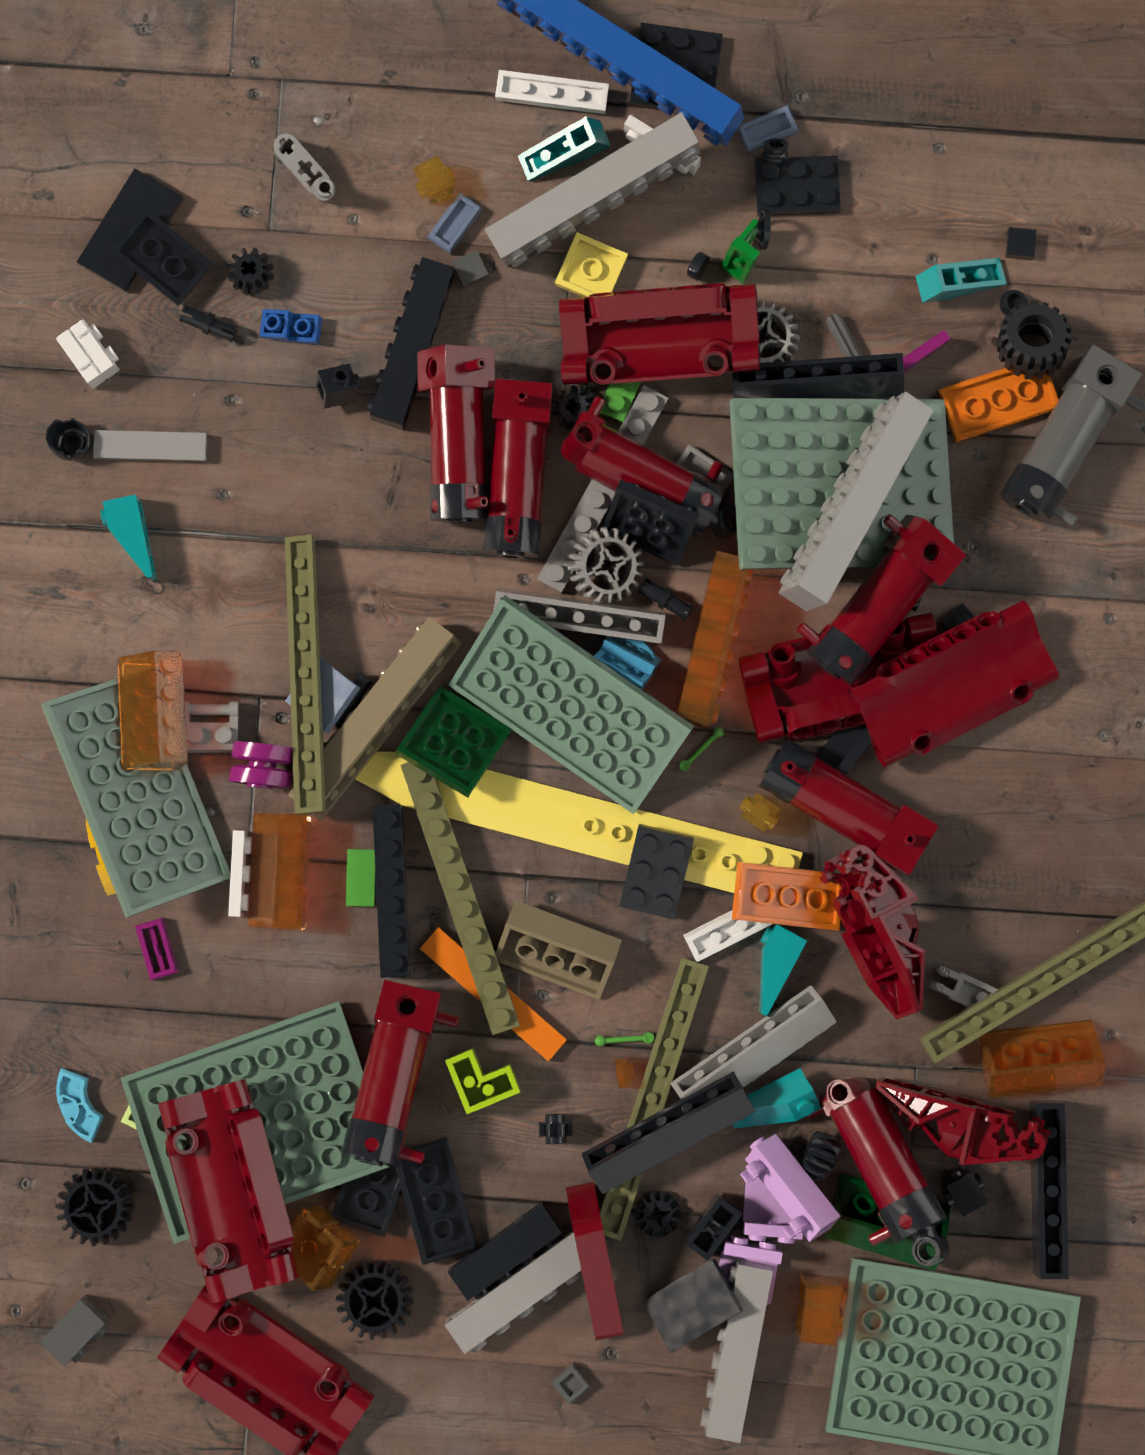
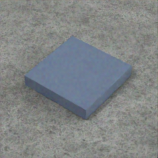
[285,657,360,734]

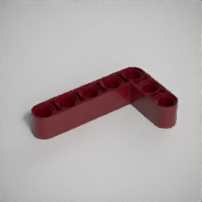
[565,1182,624,1341]

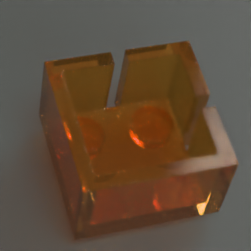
[291,1206,361,1291]
[795,1274,846,1346]

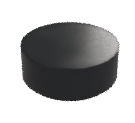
[687,252,710,281]

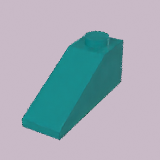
[518,117,611,181]
[915,258,1007,303]
[100,494,157,581]
[759,924,807,1017]
[732,1068,821,1128]

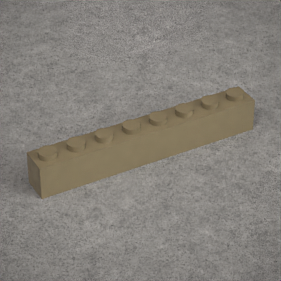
[288,617,462,821]

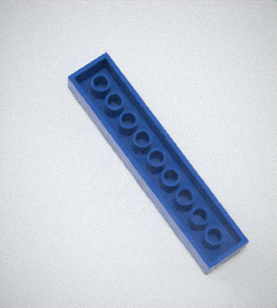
[497,0,744,147]

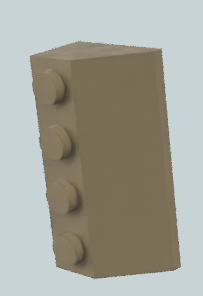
[496,900,622,1000]

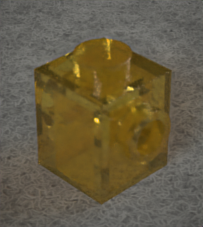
[413,155,456,205]
[738,792,780,833]

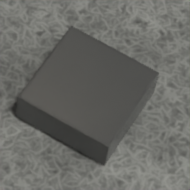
[452,250,489,288]
[550,1362,591,1405]

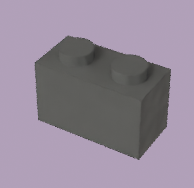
[40,1295,110,1366]

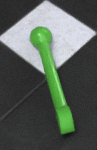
[679,726,724,771]
[595,1032,654,1047]

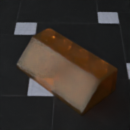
[117,651,188,770]
[248,813,311,930]
[979,1019,1106,1098]

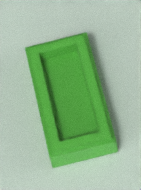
[346,849,376,907]

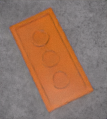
[937,368,1059,444]
[732,862,841,931]

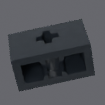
[683,1193,742,1261]

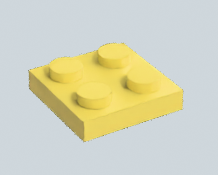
[555,232,628,297]

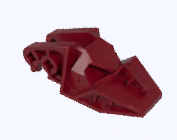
[819,845,925,1020]
[876,1077,1050,1165]

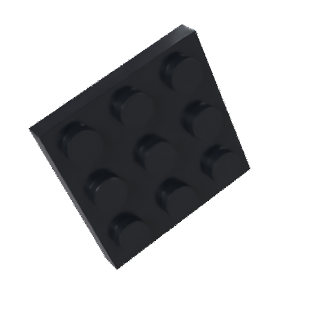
[629,22,723,110]
[603,480,700,566]

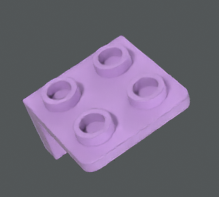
[742,1177,803,1244]
[719,1235,783,1305]

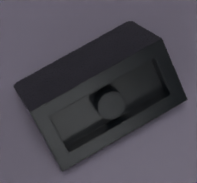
[817,724,871,775]

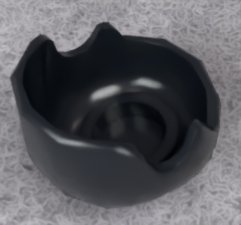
[45,418,92,461]

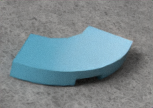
[56,1068,104,1143]

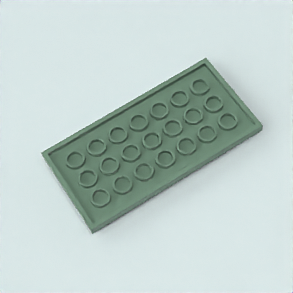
[449,595,694,814]
[41,669,231,918]

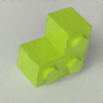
[445,1048,521,1114]

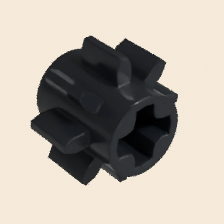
[539,1113,573,1144]

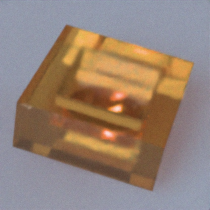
[614,1057,635,1089]

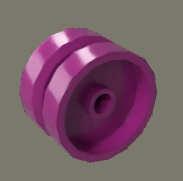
[229,741,293,789]

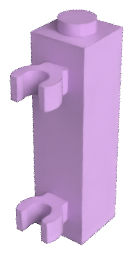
[740,1134,840,1242]

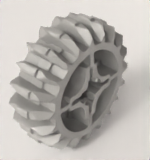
[758,300,800,363]
[568,527,644,604]

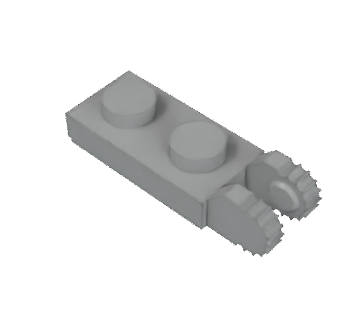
[929,965,998,1008]

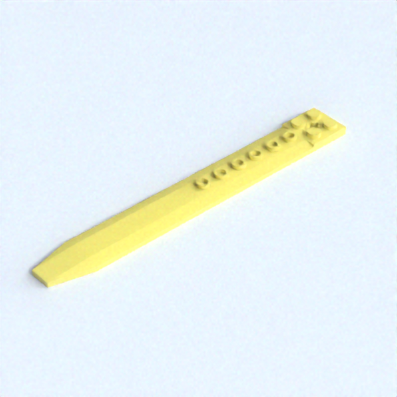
[355,752,803,893]

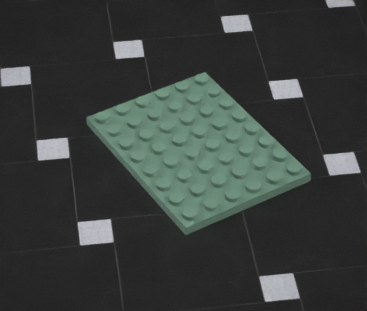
[729,398,954,570]
[121,1001,389,1244]
[825,1257,1081,1455]

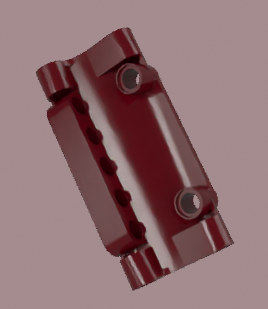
[848,600,1059,768]
[158,1078,299,1303]
[156,1285,375,1455]

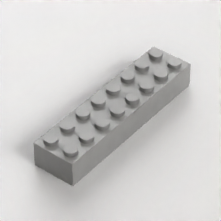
[485,112,700,267]
[779,392,934,611]

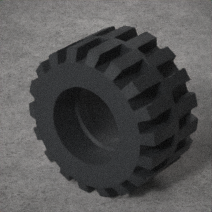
[997,301,1072,380]

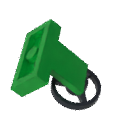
[721,210,771,284]

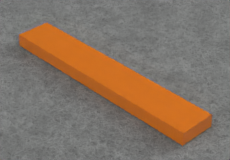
[420,927,567,1061]

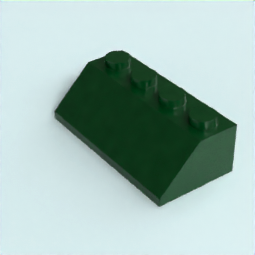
[824,1173,950,1271]

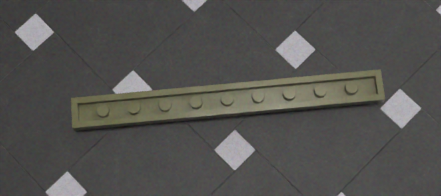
[285,534,326,816]
[400,762,520,1035]
[918,901,1145,1064]
[600,957,709,1241]

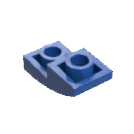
[259,309,323,345]

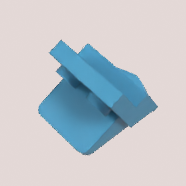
[594,636,661,690]

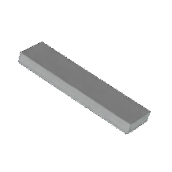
[93,430,208,462]

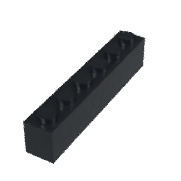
[367,257,455,431]
[732,353,904,399]
[372,804,411,978]
[581,1071,756,1194]
[1030,1100,1069,1279]

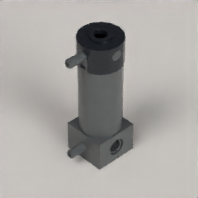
[1000,344,1145,526]

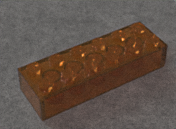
[676,551,753,729]

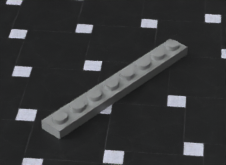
[537,385,669,594]

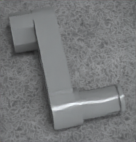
[273,133,335,202]

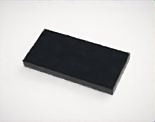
[77,168,183,292]
[395,1136,478,1265]

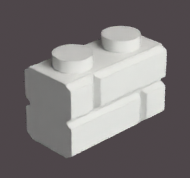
[56,319,120,389]

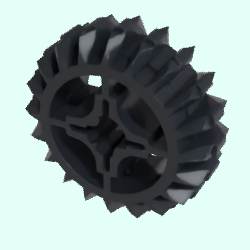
[56,1167,135,1246]
[336,1260,414,1340]

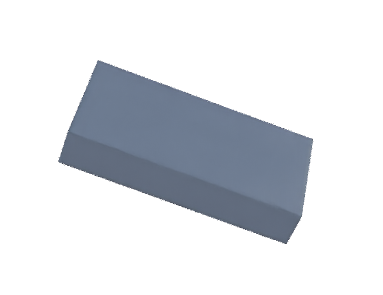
[737,105,799,154]
[427,192,482,255]

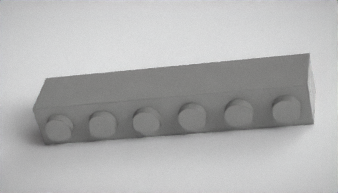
[493,588,666,643]
[670,985,836,1099]
[445,1229,581,1354]
[700,1259,773,1443]

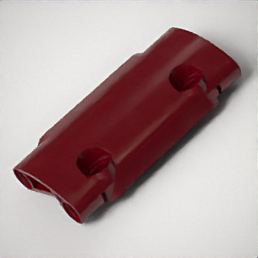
[559,283,760,385]
[738,612,937,744]

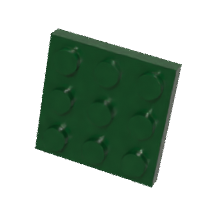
[395,686,512,798]

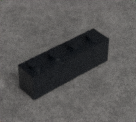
[448,1201,562,1301]

